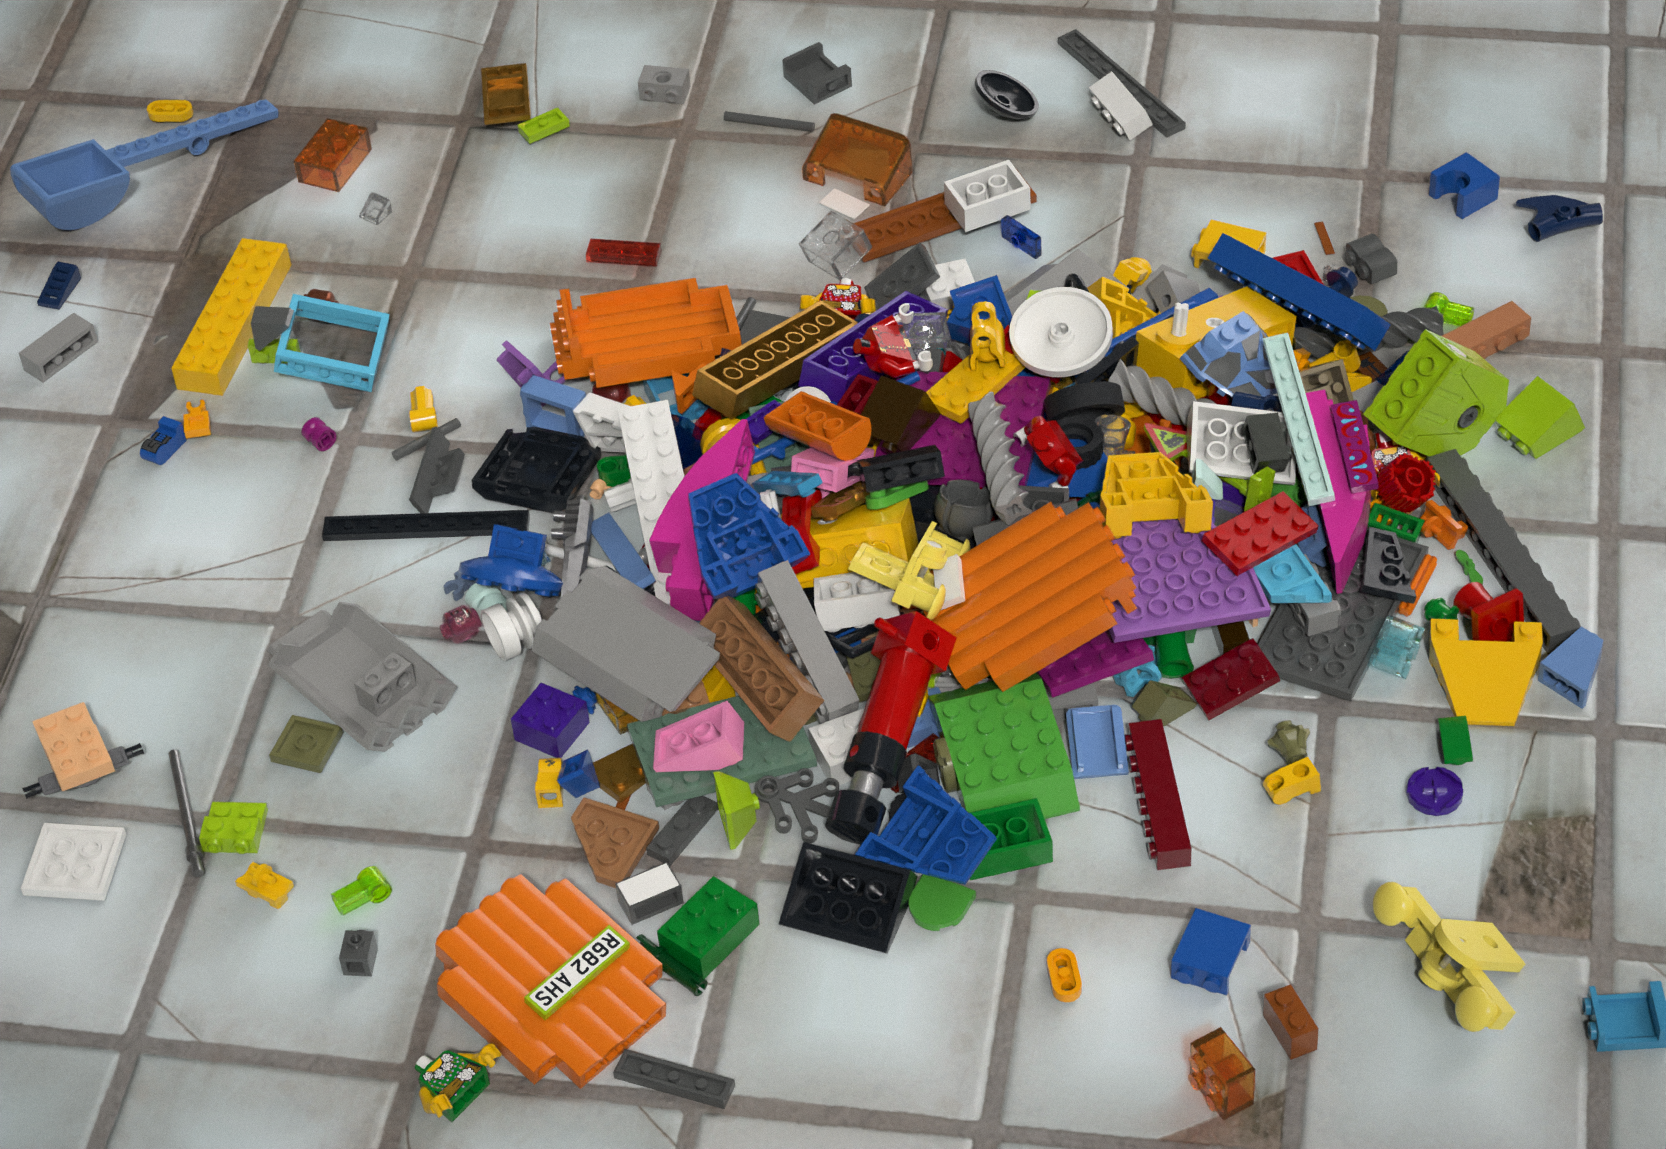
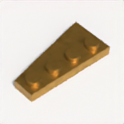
[811,480,870,521]

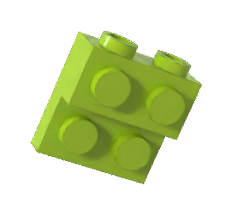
[199,802,268,854]

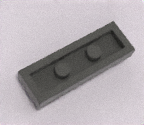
[646,796,718,866]

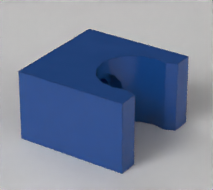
[1429,152,1500,219]

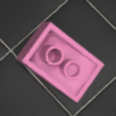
[653,701,744,772]

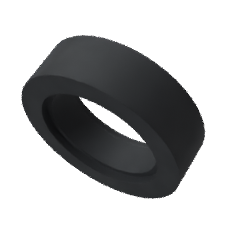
[1044,382,1125,425]

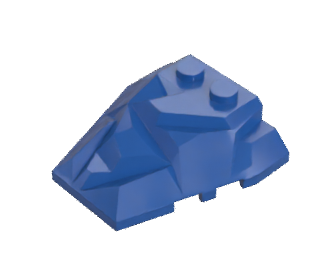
[688,473,810,599]

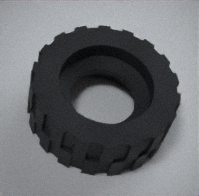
[1056,416,1104,470]

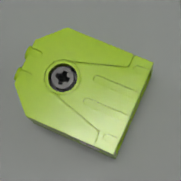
[1363,329,1509,457]

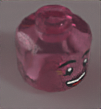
[440,605,481,644]

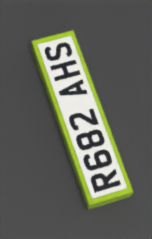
[524,925,630,1020]

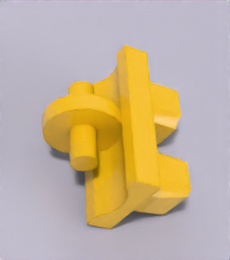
[235,862,294,909]

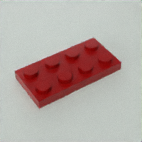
[1202,491,1319,576]

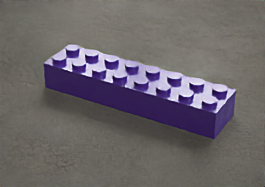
[799,291,948,403]

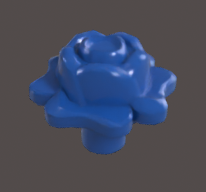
[572,685,598,715]

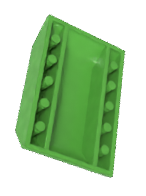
[928,673,1080,819]

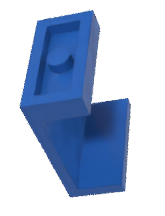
[1171,908,1251,996]

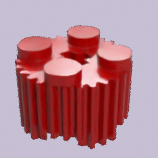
[1375,453,1436,513]

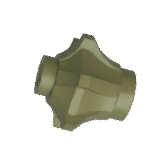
[1267,720,1310,764]

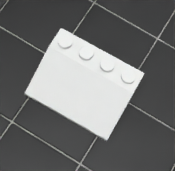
[1187,401,1296,485]

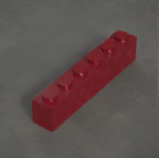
[1125,719,1192,870]

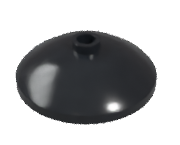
[975,70,1039,119]

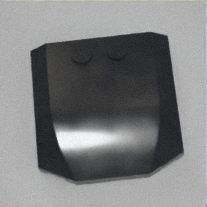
[471,427,601,513]

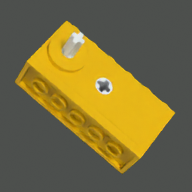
[1136,286,1296,399]
[754,489,919,594]

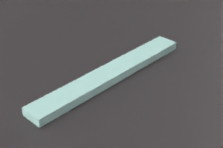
[1262,333,1335,506]

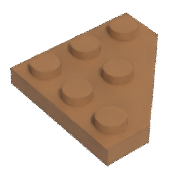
[571,797,659,888]

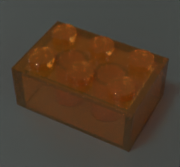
[294,118,372,192]

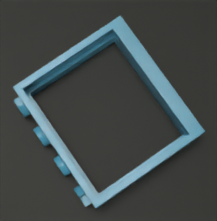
[274,294,390,392]

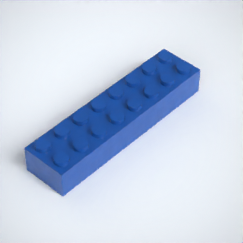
[1207,233,1391,351]

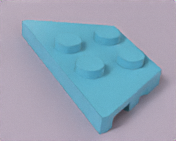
[1253,544,1332,603]

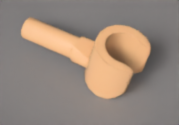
[590,479,612,499]

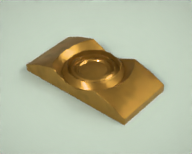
[481,63,531,125]

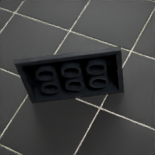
[779,842,918,954]

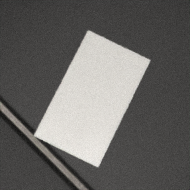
[819,188,870,219]

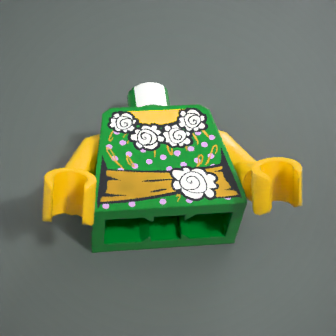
[415,1043,502,1122]

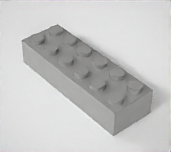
[755,560,859,724]

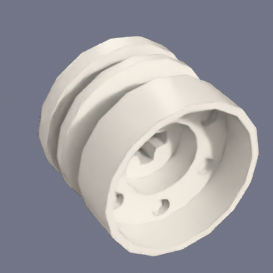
[481,592,542,661]

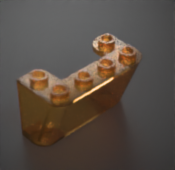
[802,113,912,206]

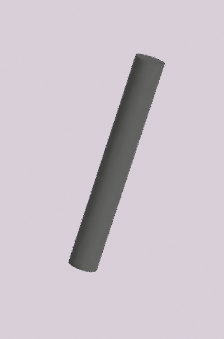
[392,418,461,461]

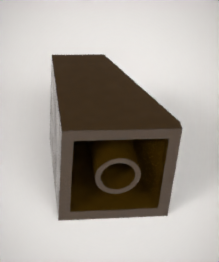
[861,376,941,454]

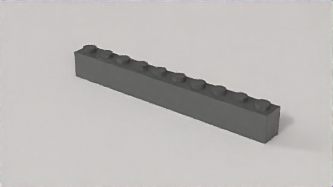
[1427,449,1581,655]

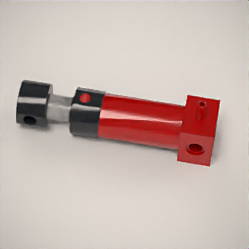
[825,611,957,845]

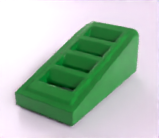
[1367,503,1425,543]

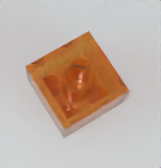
[1188,1027,1255,1121]

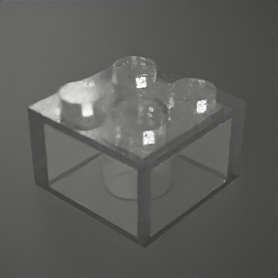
[799,211,872,280]

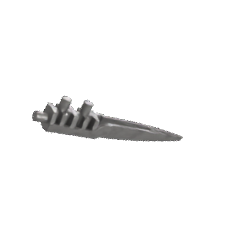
[551,495,593,598]

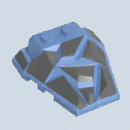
[1180,311,1278,412]

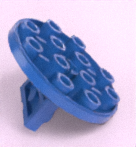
[458,524,563,596]

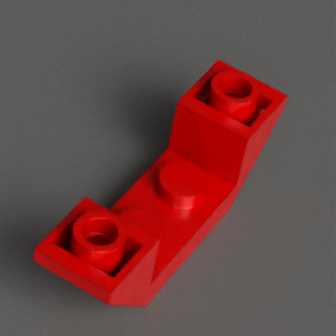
[782,490,822,574]

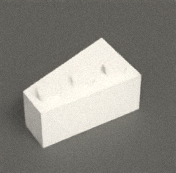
[573,392,631,453]

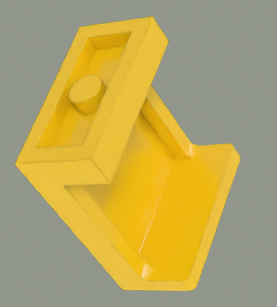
[1191,220,1266,268]

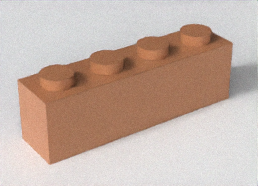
[1442,301,1531,359]

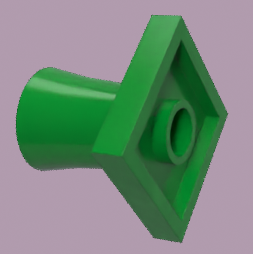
[1143,629,1197,679]

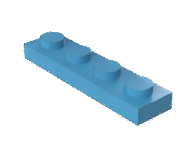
[752,471,823,497]

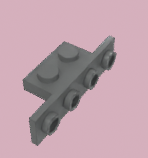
[409,427,465,513]

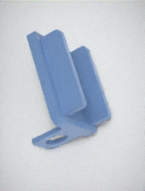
[1066,705,1129,779]

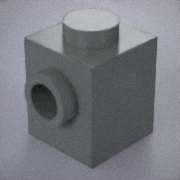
[339,930,378,977]

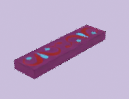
[1331,400,1378,493]

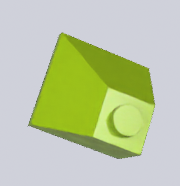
[713,771,760,850]

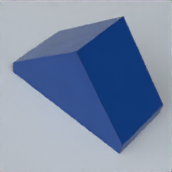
[557,749,600,798]

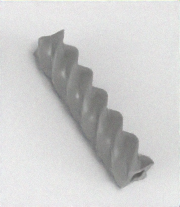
[1108,359,1215,428]
[968,392,1032,525]

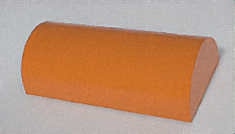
[763,391,871,461]

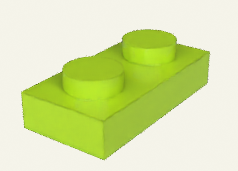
[517,107,570,144]
[248,339,300,363]

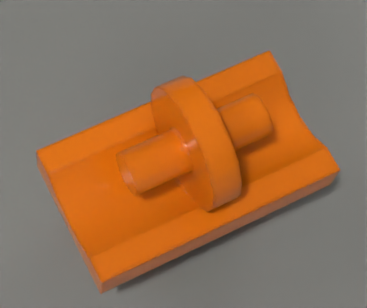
[1420,500,1468,550]

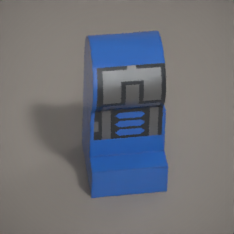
[140,416,187,465]

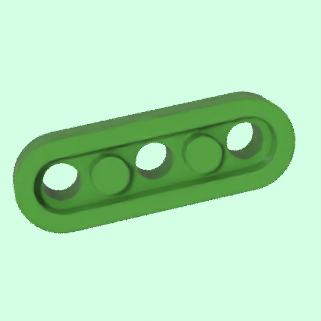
[865,480,929,509]

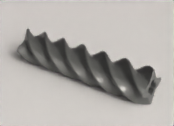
[1292,306,1444,359]

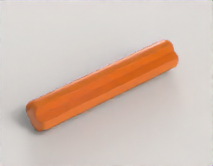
[1398,554,1437,617]

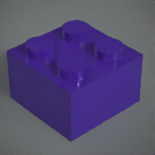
[511,683,590,758]

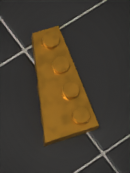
[593,744,646,803]

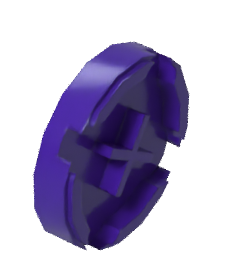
[1406,767,1463,816]

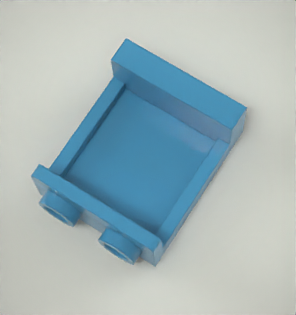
[1582,981,1666,1052]

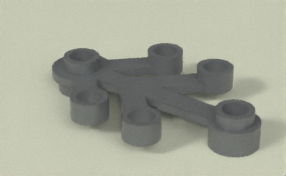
[755,768,839,843]

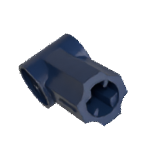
[1231,391,1282,412]

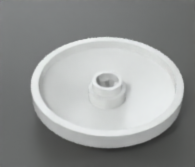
[1009,287,1113,377]

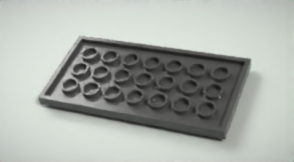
[1258,528,1429,701]

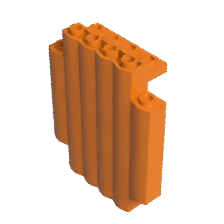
[550,278,742,388]
[923,502,1137,692]
[435,874,666,1089]

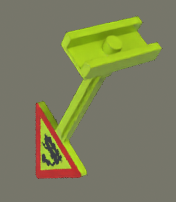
[1143,423,1276,512]

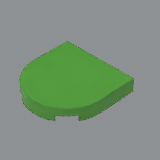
[909,874,976,931]

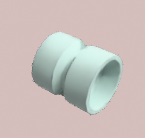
[465,583,507,624]

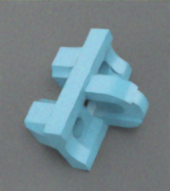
[1113,645,1162,697]

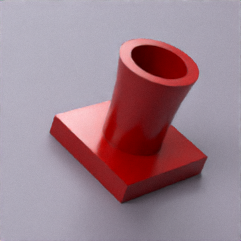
[1453,582,1524,642]

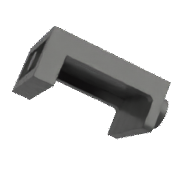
[782,42,852,105]

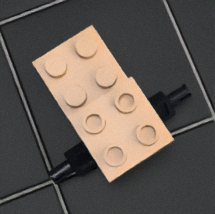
[22,702,144,799]

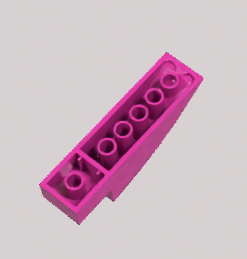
[1305,389,1371,594]
[649,419,755,621]

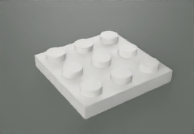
[21,823,126,901]

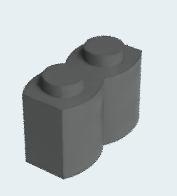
[1344,233,1398,284]

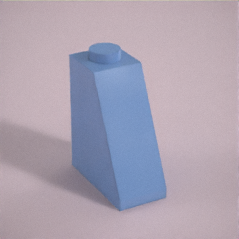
[1538,626,1604,709]

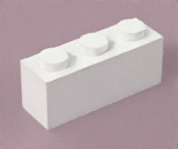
[1089,71,1153,141]

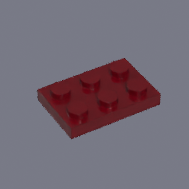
[1181,638,1281,721]

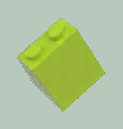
[1495,376,1585,459]

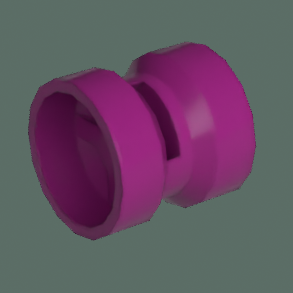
[301,417,337,451]

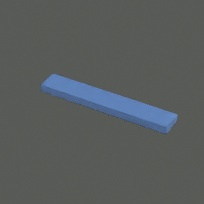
[591,512,656,589]

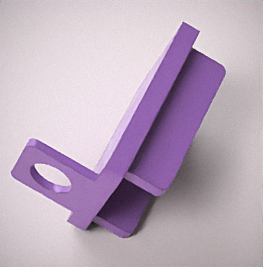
[497,340,566,407]

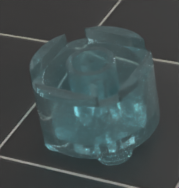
[1369,615,1425,679]

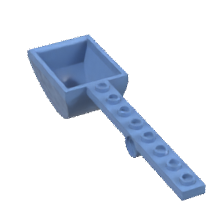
[10,99,278,230]

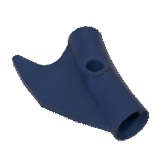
[1516,195,1603,242]

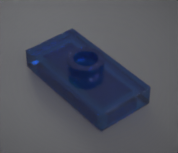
[1001,215,1042,259]

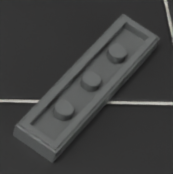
[613,1049,735,1109]

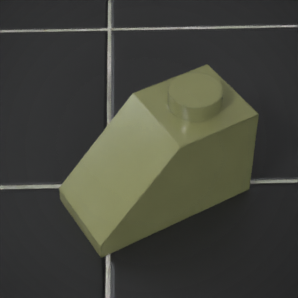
[1132,680,1197,726]

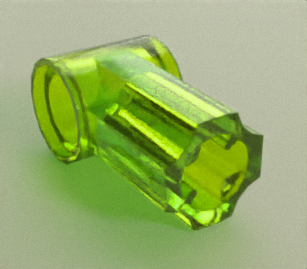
[1423,292,1475,326]
[331,866,392,916]

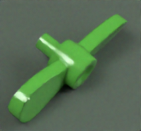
[1456,549,1483,585]

